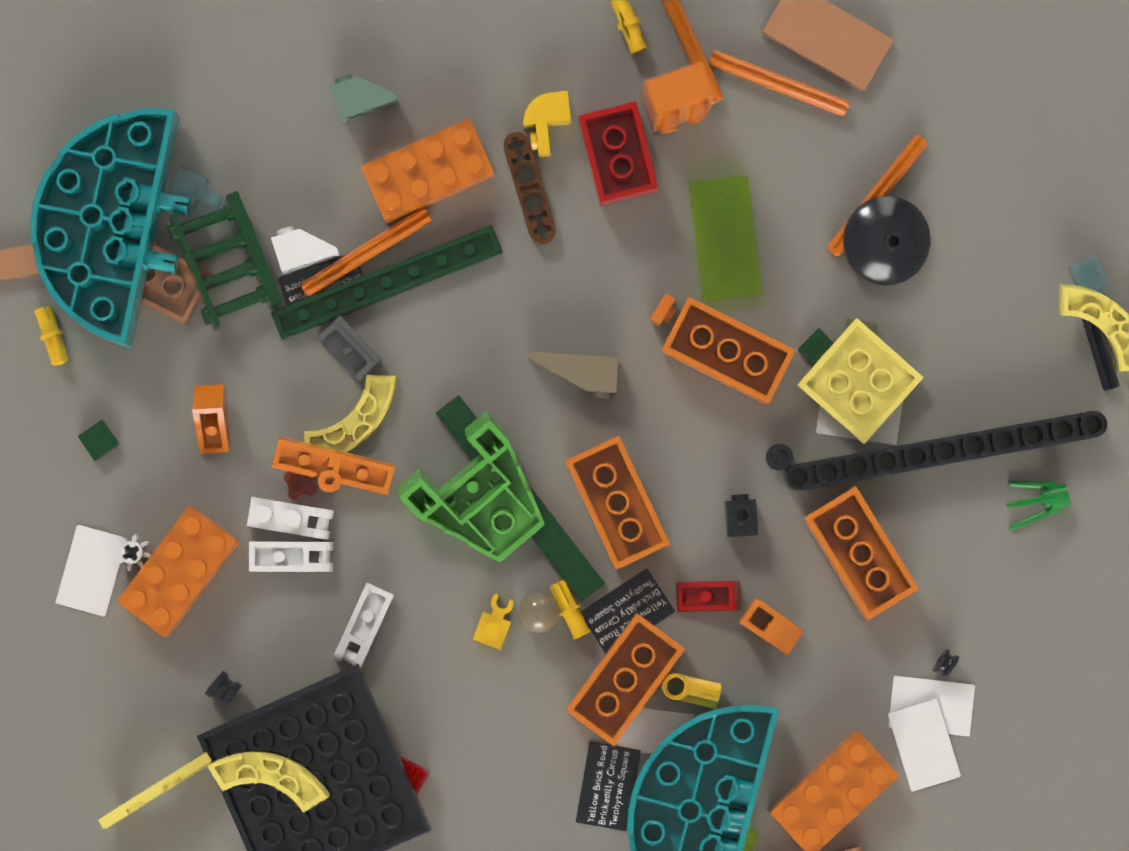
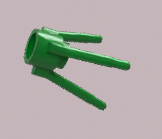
[1006,481,1070,530]

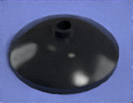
[843,196,931,285]

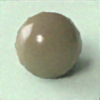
[520,592,560,633]

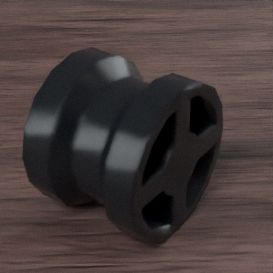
[205,671,242,709]

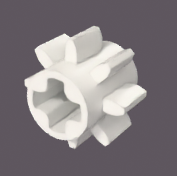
[113,534,152,571]

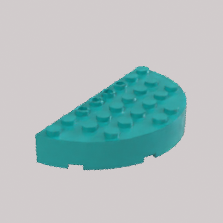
[627,705,779,851]

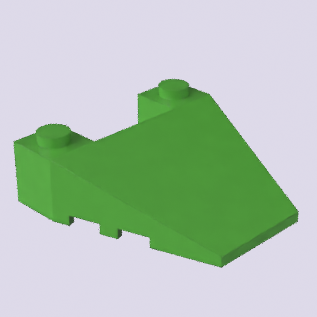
[397,410,545,562]

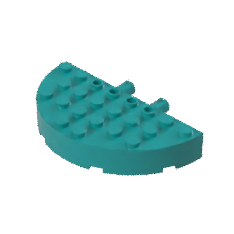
[30,108,191,348]

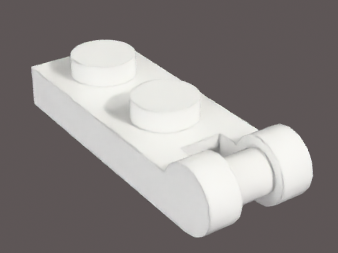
[247,497,334,540]
[249,542,333,572]
[333,582,394,668]

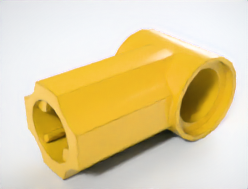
[660,672,721,709]

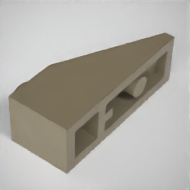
[529,351,619,399]

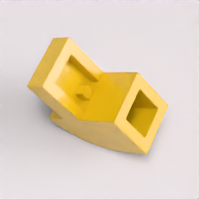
[523,91,571,157]

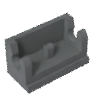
[318,316,382,383]

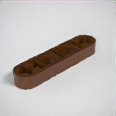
[503,132,556,245]

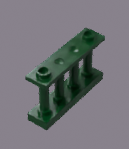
[167,191,282,331]

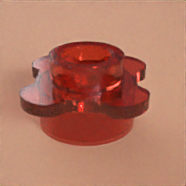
[284,471,317,500]

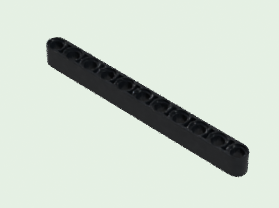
[784,411,1107,491]

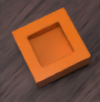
[649,293,677,326]

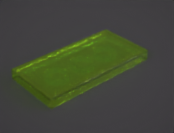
[688,175,762,301]

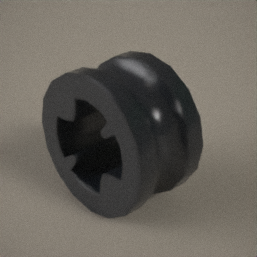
[766,444,793,471]
[932,649,960,679]

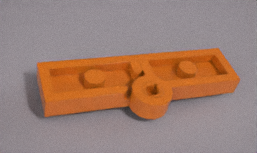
[271,436,395,495]

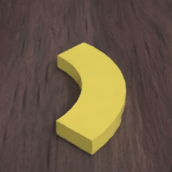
[1059,284,1129,372]
[304,375,397,452]
[98,752,212,829]
[207,752,331,813]

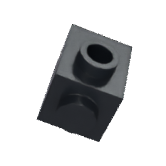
[724,494,758,537]

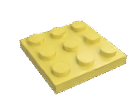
[797,318,924,444]

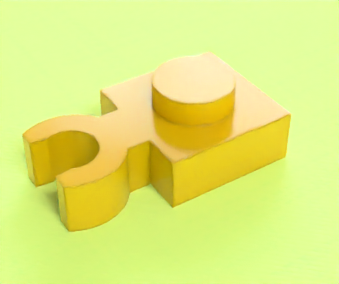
[473,594,514,650]

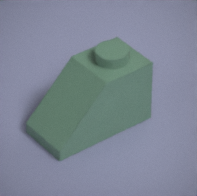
[330,74,399,123]

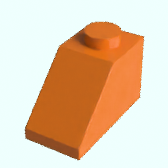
[192,384,230,454]

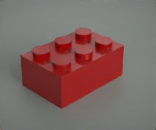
[578,101,658,206]

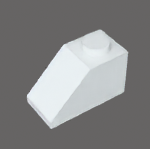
[271,226,341,275]

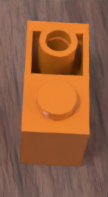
[738,597,804,656]

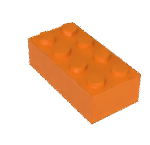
[641,61,715,135]
[361,118,495,224]
[661,296,796,406]
[565,436,670,570]
[802,486,919,621]
[117,505,241,638]
[565,613,685,746]
[768,729,899,851]

